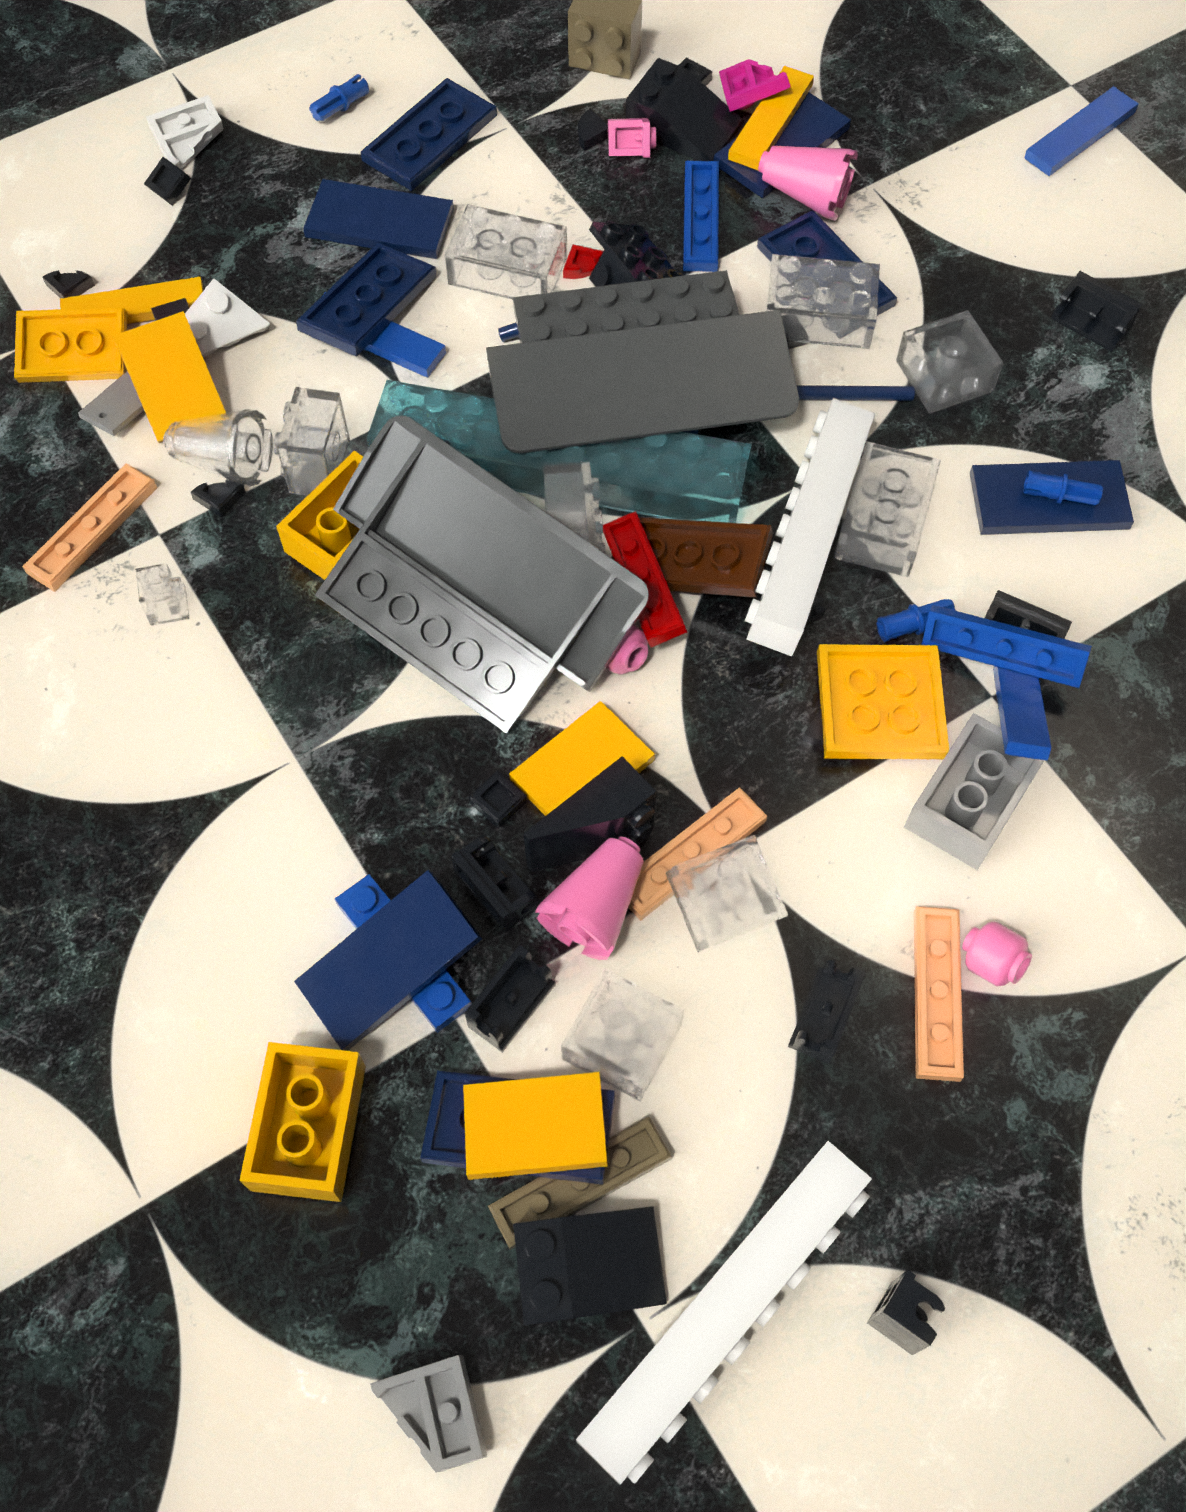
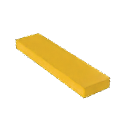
[728,66,814,170]
[60,277,204,324]

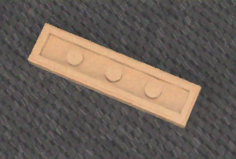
[22,463,157,592]
[628,787,767,921]
[914,906,964,1082]

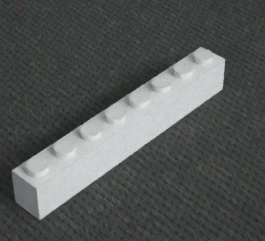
[745,398,875,656]
[576,1141,872,1485]

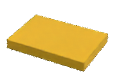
[14,307,128,383]
[113,311,227,443]
[509,701,655,816]
[463,1072,608,1180]

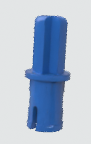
[309,74,369,121]
[1023,470,1103,506]
[876,599,956,642]

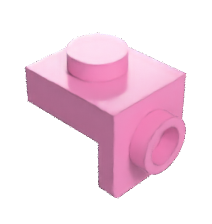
[608,118,656,158]

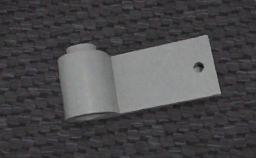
[78,371,144,436]

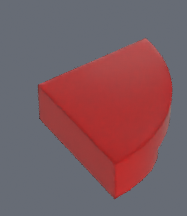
[563,244,604,279]

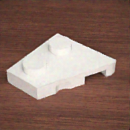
[146,95,223,170]
[185,279,270,357]

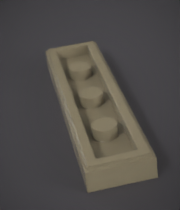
[488,1116,672,1250]

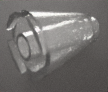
[163,409,273,486]

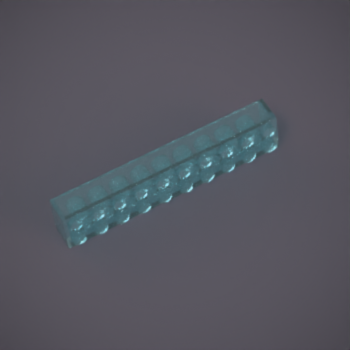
[367,380,752,523]

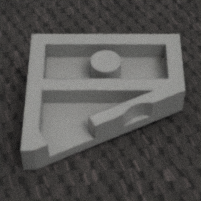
[370,1355,487,1473]

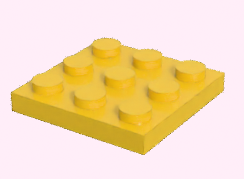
[817,644,949,760]

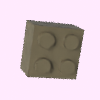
[568,0,642,80]

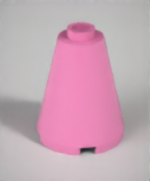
[758,146,858,221]
[535,837,644,960]

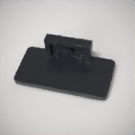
[589,221,683,287]

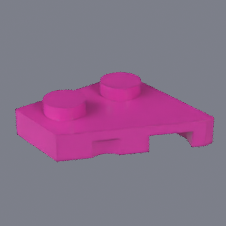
[719,59,791,112]

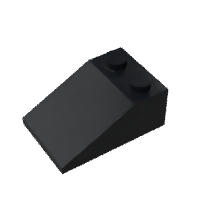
[626,58,743,161]
[523,756,657,872]
[513,1206,667,1325]

